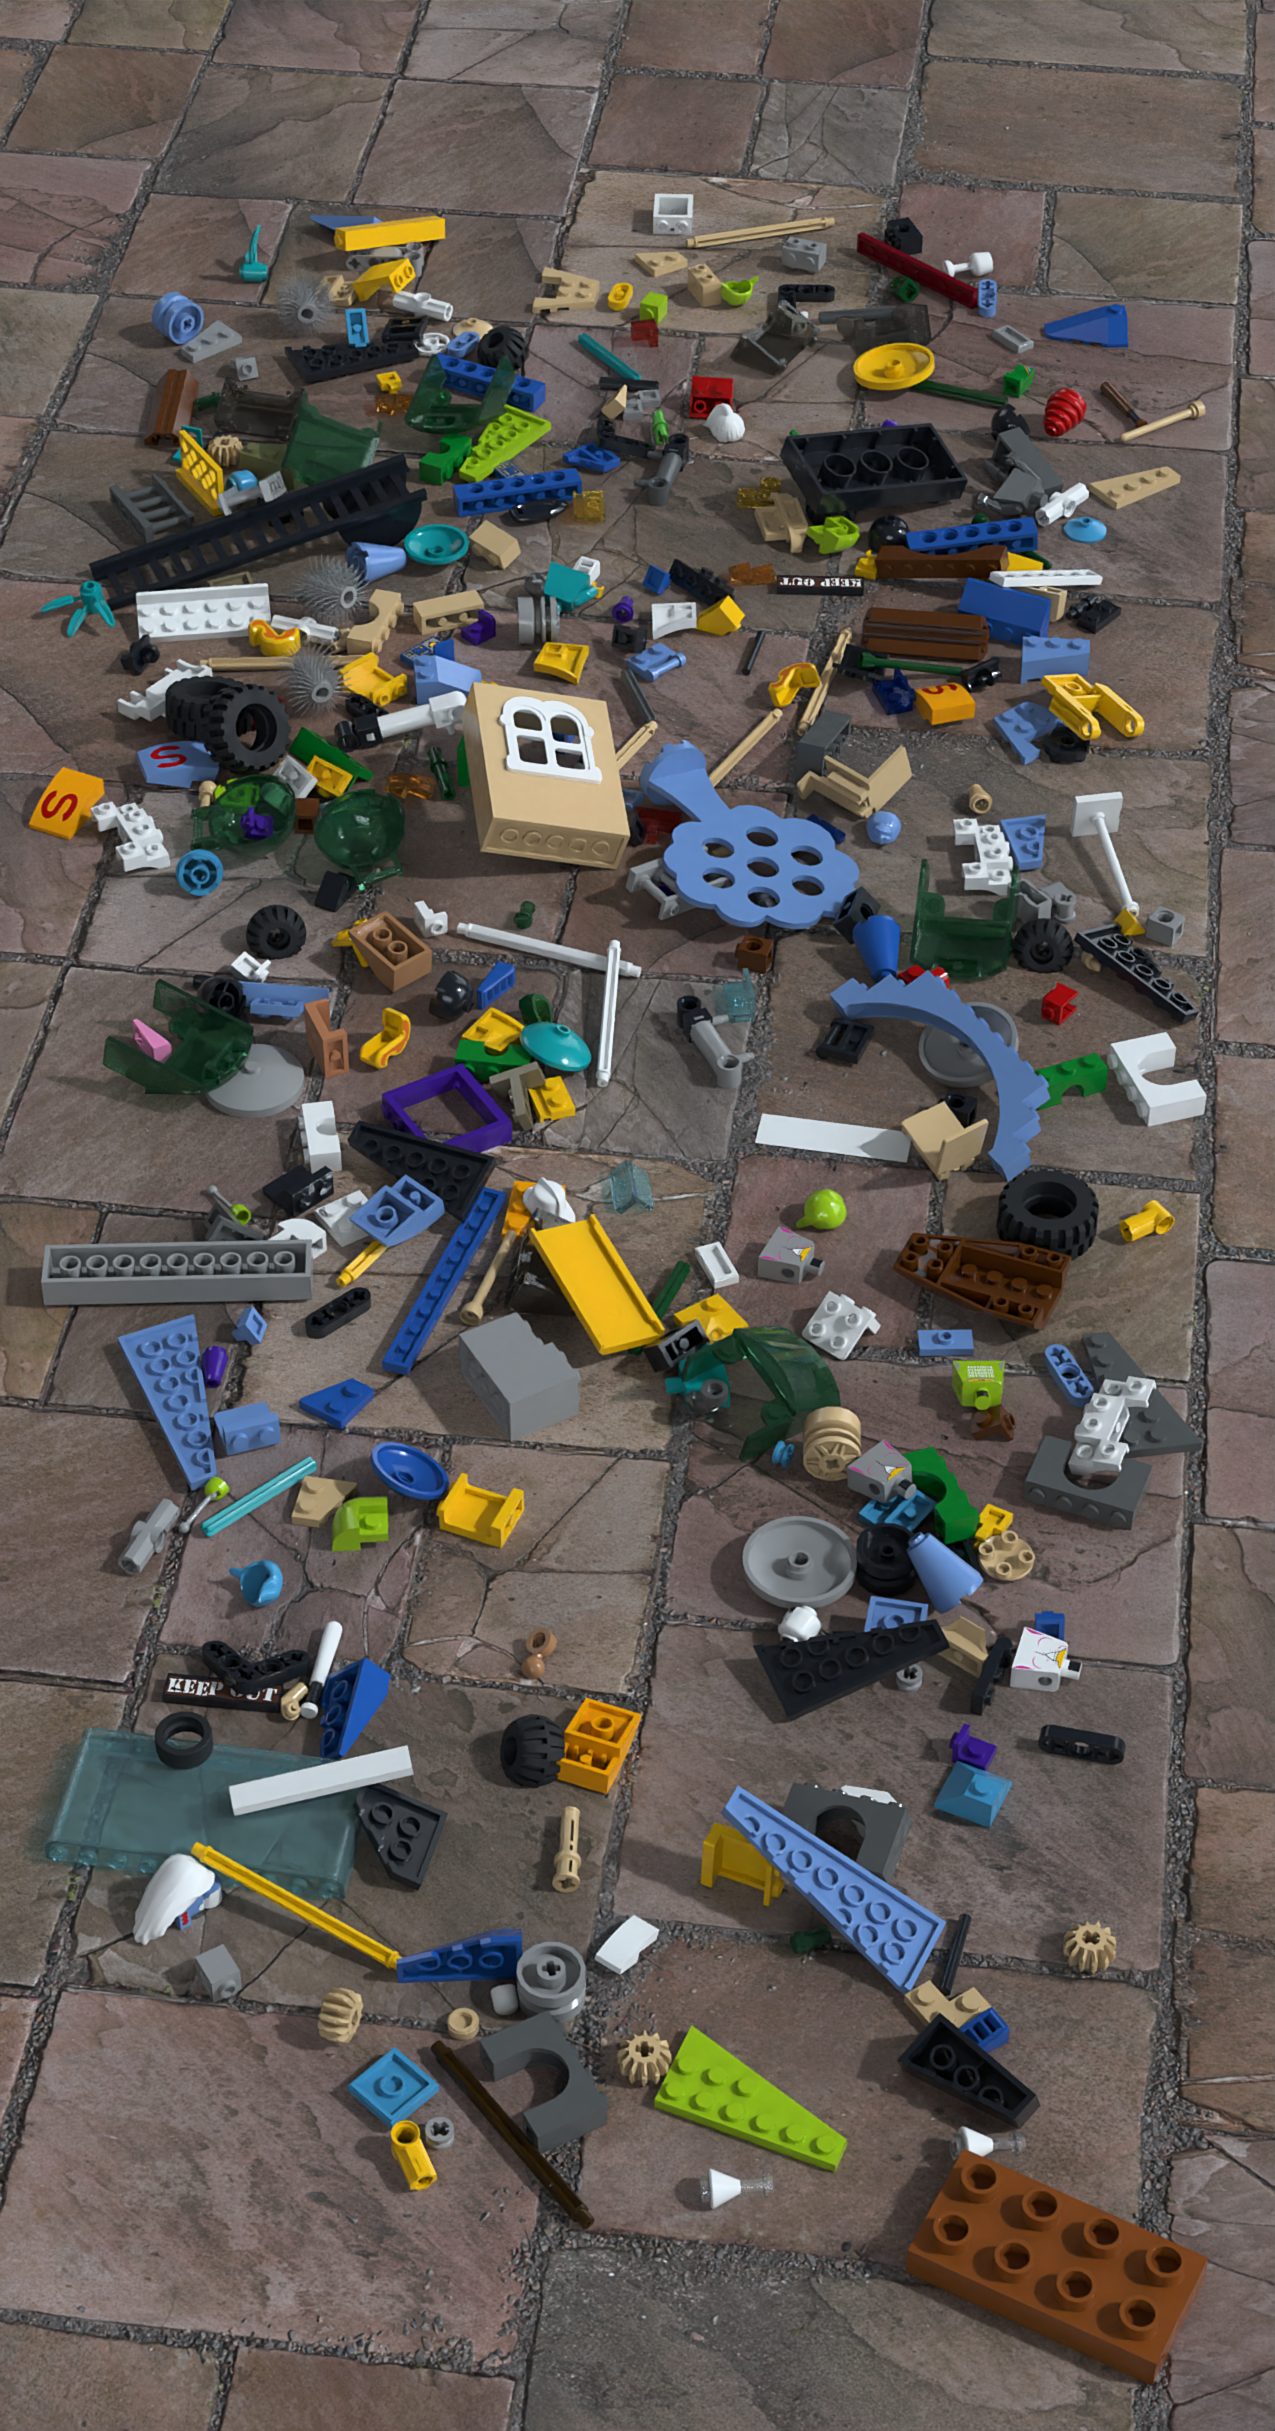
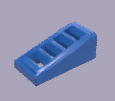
[477,961,515,1010]
[959,2007,1009,2053]

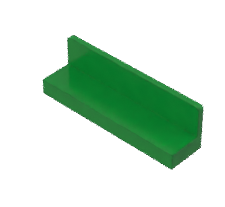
[289,727,374,791]

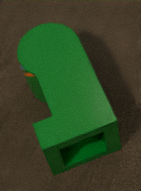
[1002,364,1035,398]

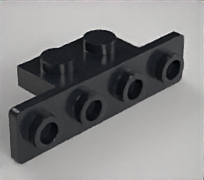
[669,559,735,607]

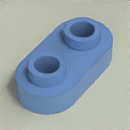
[447,331,480,359]

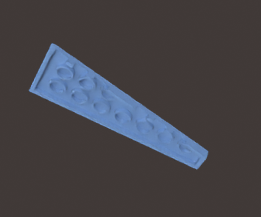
[117,1314,217,1491]
[721,1786,946,1995]

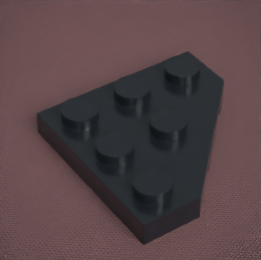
[352,1783,448,1891]

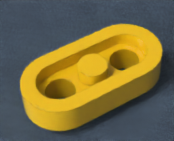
[608,283,633,311]

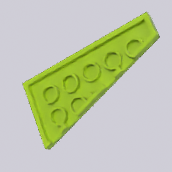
[459,403,551,483]
[654,2025,847,2173]

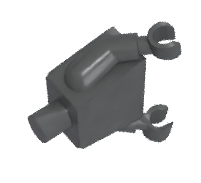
[977,451,1048,516]

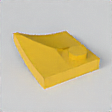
[534,642,589,685]
[461,1007,525,1056]
[674,1293,748,1343]

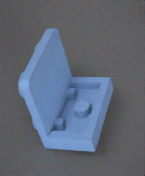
[214,1402,281,1456]

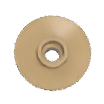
[453,318,493,340]

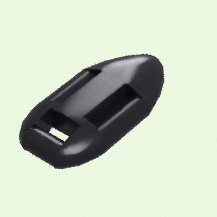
[508,499,569,523]

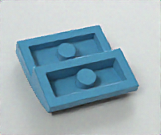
[857,1489,938,1533]

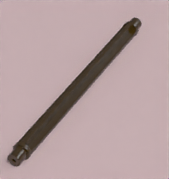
[430,2040,595,2229]

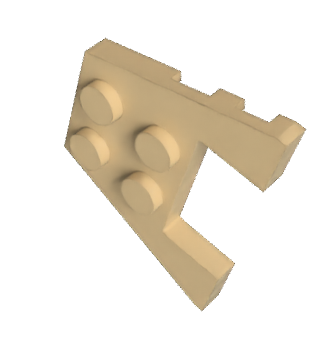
[533,267,600,314]

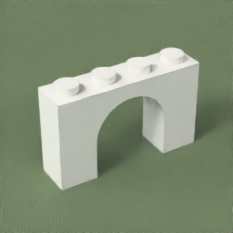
[1107,1032,1207,1127]

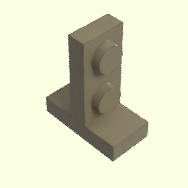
[489,1061,546,1131]

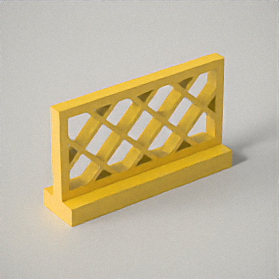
[175,430,224,517]

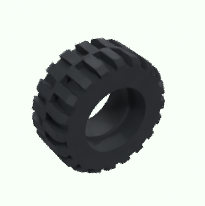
[165,676,253,741]
[201,684,291,774]
[997,1168,1099,1261]

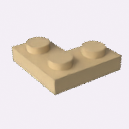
[904,1980,991,2028]

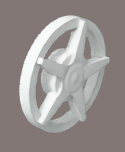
[413,333,450,357]

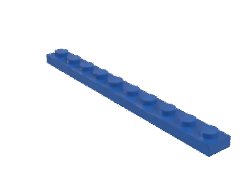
[382,1187,506,1376]

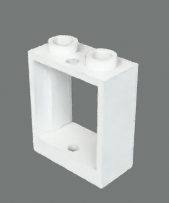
[653,194,693,235]

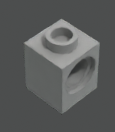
[1145,906,1185,947]
[195,1944,242,2002]

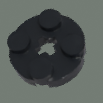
[1044,727,1090,763]

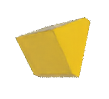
[1113,908,1145,937]

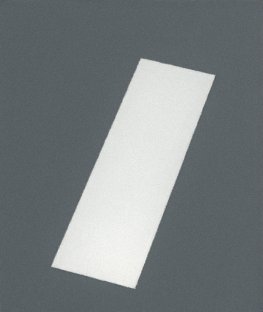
[755,1113,911,1163]

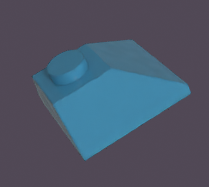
[934,1761,1013,1828]

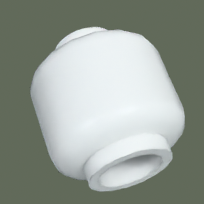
[778,1606,821,1643]

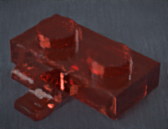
[634,807,682,844]

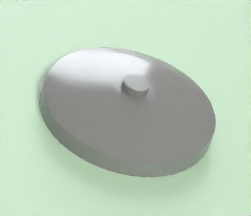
[919,1002,1019,1088]
[203,1044,304,1118]
[742,1516,857,1609]

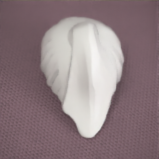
[702,403,745,442]

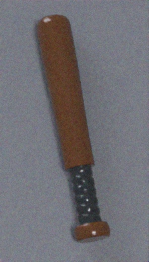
[1100,382,1148,428]

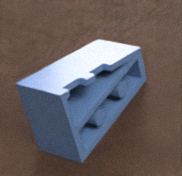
[1020,636,1090,684]

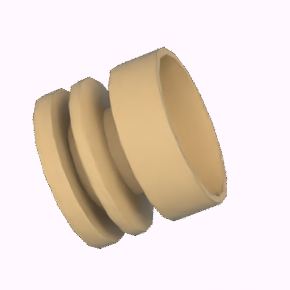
[803,1407,861,1481]

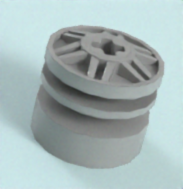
[518,596,560,644]

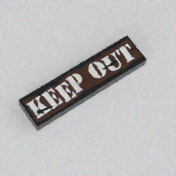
[777,575,864,596]
[162,1673,284,1713]

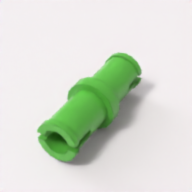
[651,410,669,445]

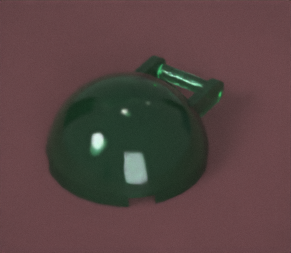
[190,774,298,857]
[313,789,407,892]

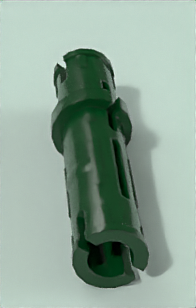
[427,747,456,801]

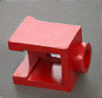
[1041,982,1078,1025]

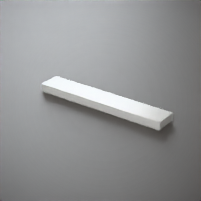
[989,569,1103,587]
[229,1745,414,1816]

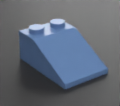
[413,655,482,705]

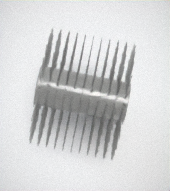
[273,267,337,340]
[291,555,372,628]
[274,637,353,721]

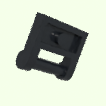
[382,316,429,344]
[815,1017,875,1064]

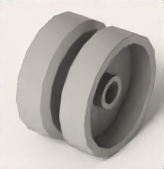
[516,1942,586,2023]

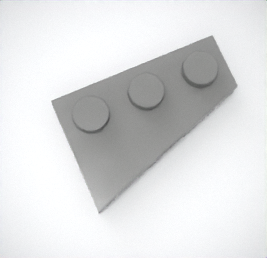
[181,320,242,363]

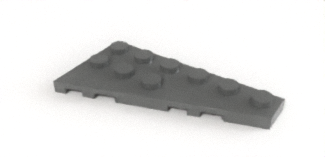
[1082,1332,1202,1459]

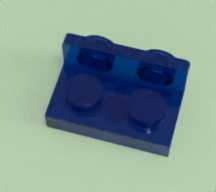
[872,668,916,716]

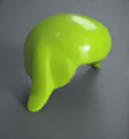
[721,276,759,306]
[796,1189,847,1230]

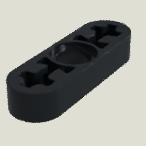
[345,694,390,718]
[305,1287,371,1339]
[1038,1725,1126,1765]

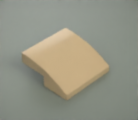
[315,275,357,307]

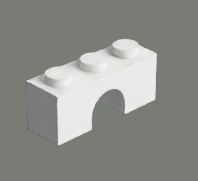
[298,1101,342,1174]

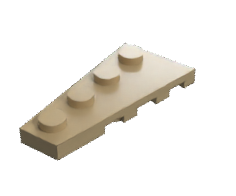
[1089,466,1181,510]

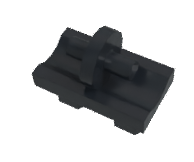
[120,634,160,676]
[960,657,1002,693]

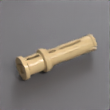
[552,1806,581,1893]

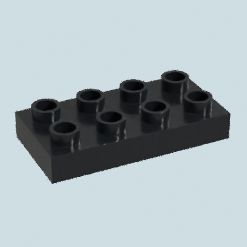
[779,423,968,515]

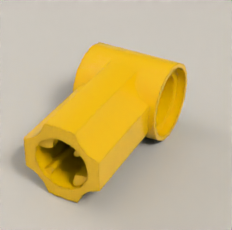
[1119,1200,1175,1242]
[391,2120,437,2191]

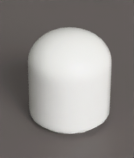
[490,1984,519,2015]

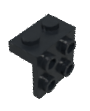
[832,643,890,683]
[263,1166,334,1218]

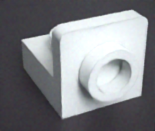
[414,901,448,938]

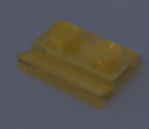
[573,491,605,523]

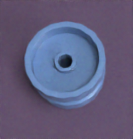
[152,292,204,344]

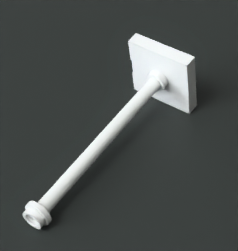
[1070,792,1139,918]

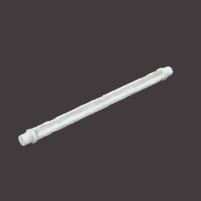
[457,922,641,977]
[596,940,621,1087]

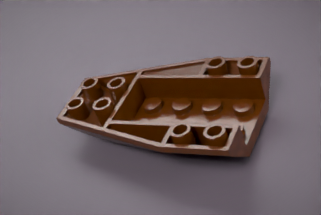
[893,1233,1071,1330]

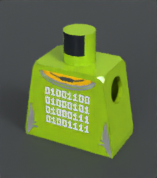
[952,1361,1005,1410]

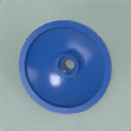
[370,1442,449,1501]

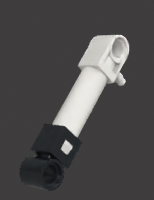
[334,691,467,753]

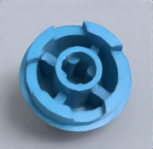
[176,850,223,896]

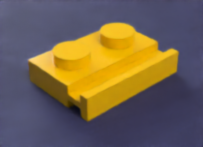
[527,1076,575,1123]

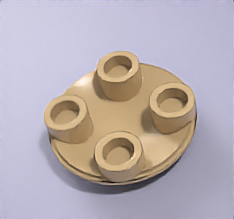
[977,1531,1035,1581]

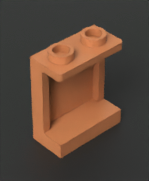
[304,998,349,1078]

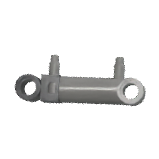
[677,995,755,1089]

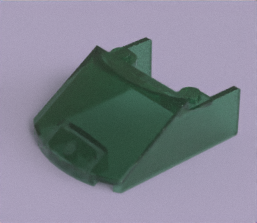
[404,354,516,434]
[280,392,383,486]
[909,859,1021,981]
[103,979,254,1095]
[680,1325,841,1462]

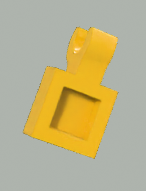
[376,371,402,401]
[973,1504,1013,1550]

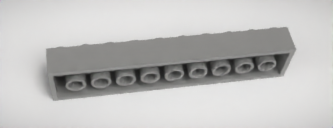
[41,1239,313,1305]

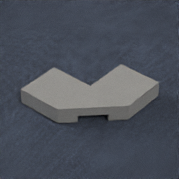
[621,389,661,421]

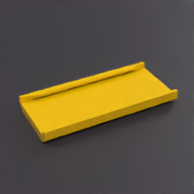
[529,1214,665,1355]

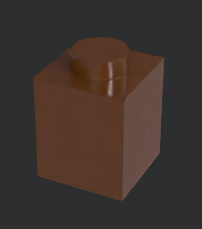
[293,798,320,834]

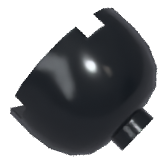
[991,404,1030,441]
[868,514,910,553]
[429,970,475,1020]
[196,975,246,1026]

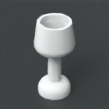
[942,252,993,277]

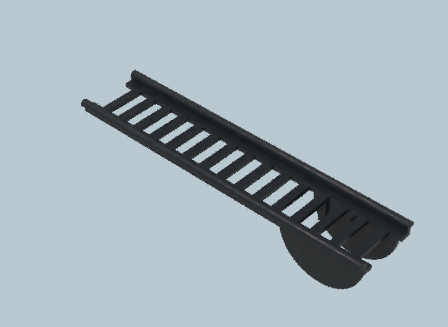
[89,453,427,611]

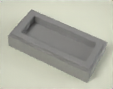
[992,325,1034,354]

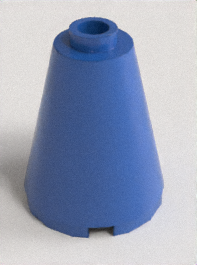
[852,915,901,983]

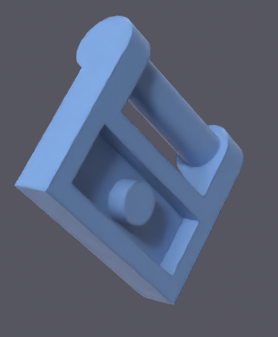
[627,642,687,682]

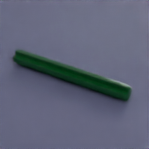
[911,380,1008,408]
[628,1260,690,1356]

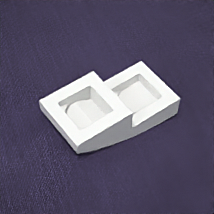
[595,1915,659,1975]

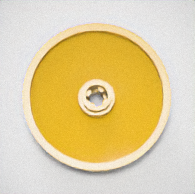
[853,343,935,390]

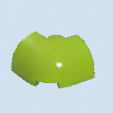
[806,515,860,554]
[332,1496,389,1551]

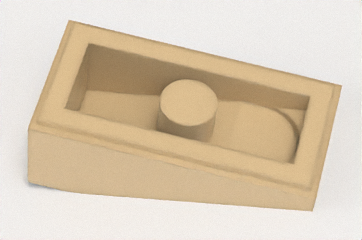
[601,385,627,420]

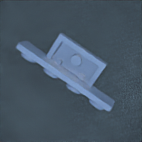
[238,981,329,1020]

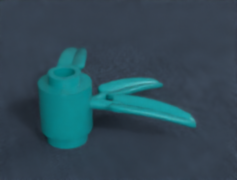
[239,225,267,282]
[41,581,115,638]

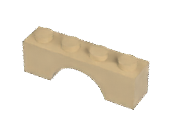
[347,589,404,655]

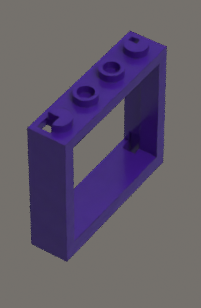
[380,1063,512,1153]

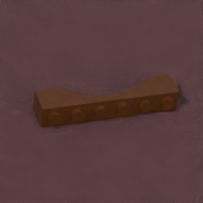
[875,546,1009,579]

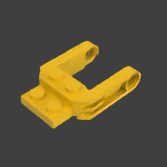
[1040,674,1144,741]

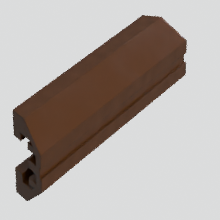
[144,369,199,446]
[861,607,990,661]

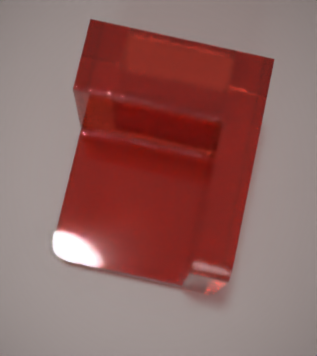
[631,319,658,348]

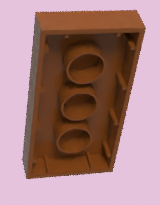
[905,2148,1208,2386]

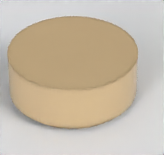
[447,2008,479,2041]

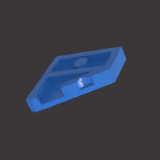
[563,441,620,473]
[299,1378,374,1430]

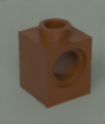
[735,935,773,974]

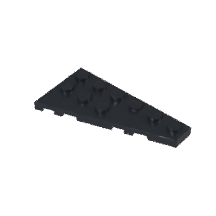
[284,341,419,383]
[1073,922,1199,1023]
[347,1120,497,1224]
[753,1619,950,1722]

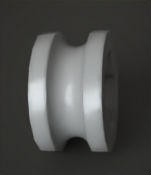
[896,1664,923,1692]
[425,2116,455,2151]

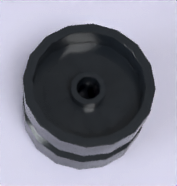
[856,1523,917,1596]

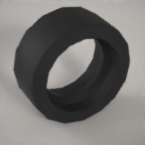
[155,1711,213,1770]

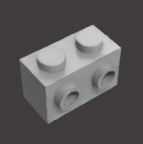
[782,237,827,272]

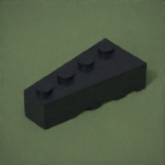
[897,2012,1041,2130]

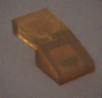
[374,394,420,416]
[728,562,777,586]
[384,772,436,800]

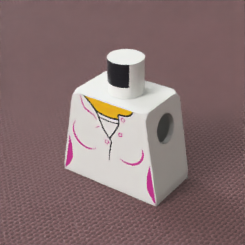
[1010,1627,1082,1692]

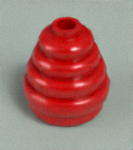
[1043,388,1086,437]

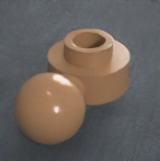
[522,1627,557,1679]

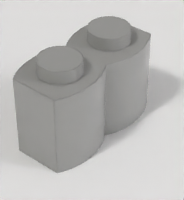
[1006,877,1052,924]

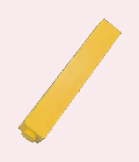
[334,216,445,251]

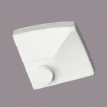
[652,602,697,640]

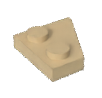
[635,252,688,277]
[291,1476,358,1528]

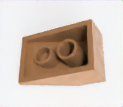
[348,911,432,992]

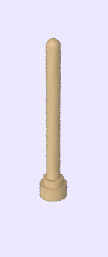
[1120,400,1205,442]
[459,1230,517,1326]

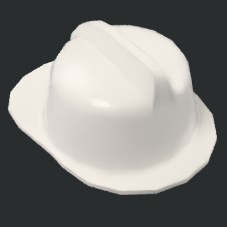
[523,1177,575,1229]

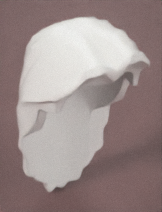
[133,1854,215,1945]

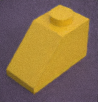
[694,595,745,636]

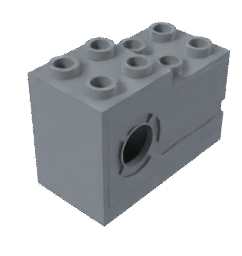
[459,1312,581,1442]

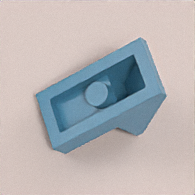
[345,308,369,347]

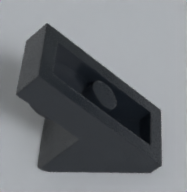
[611,625,648,653]
[315,871,360,913]

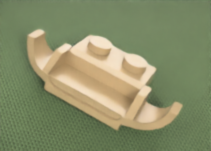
[754,492,808,553]

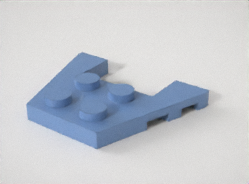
[993,701,1089,765]

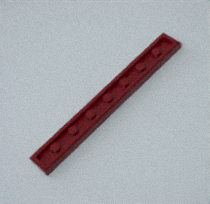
[857,232,978,309]

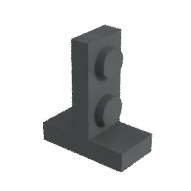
[203,1201,264,1242]

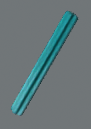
[578,333,641,380]
[200,1457,317,1537]

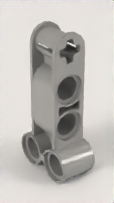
[346,242,424,278]

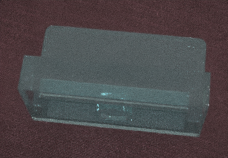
[723,968,756,1023]
[608,1160,654,1214]

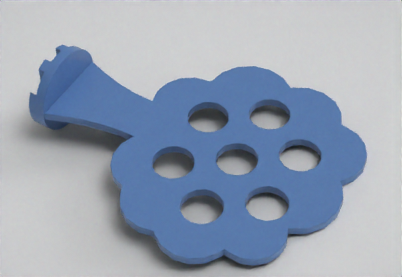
[639,740,860,929]

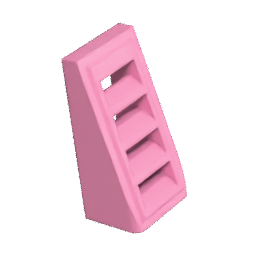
[132,1019,172,1068]

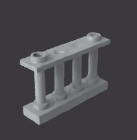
[217,471,287,516]
[625,845,733,920]

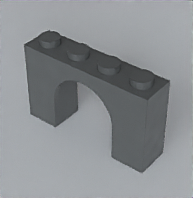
[1023,1435,1153,1531]
[781,1782,912,1885]
[479,2010,610,2154]

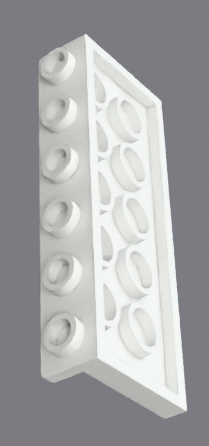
[136,583,271,643]

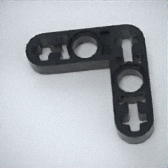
[778,284,835,313]
[595,418,656,459]
[202,1641,309,1695]

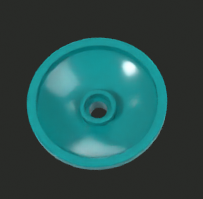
[404,524,469,566]
[520,1022,592,1071]

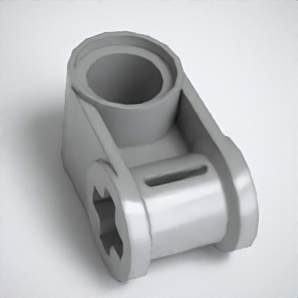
[1037,881,1076,924]

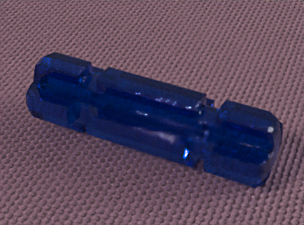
[806,814,846,845]

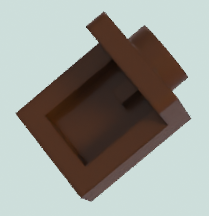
[971,1404,1016,1441]

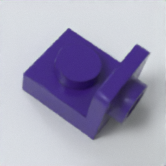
[461,609,496,646]
[240,807,273,842]
[949,1723,997,1771]

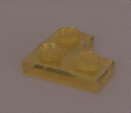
[737,477,781,508]

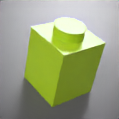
[640,292,668,324]

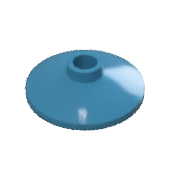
[1064,517,1106,543]

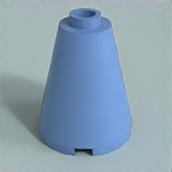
[345,542,408,586]
[907,1532,983,1614]

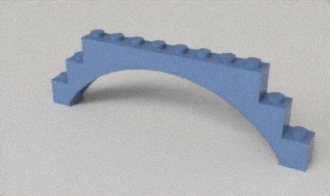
[829,970,1050,1182]

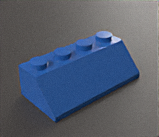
[957,578,1051,645]

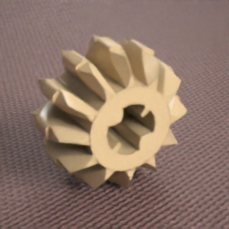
[207,435,243,467]
[1063,1920,1116,1975]
[317,1988,363,2043]
[617,2029,672,2087]

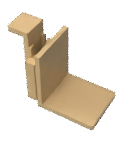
[796,746,912,819]
[901,1102,989,1181]

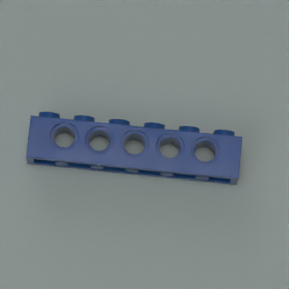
[427,353,546,412]
[453,468,582,517]
[906,517,1038,555]

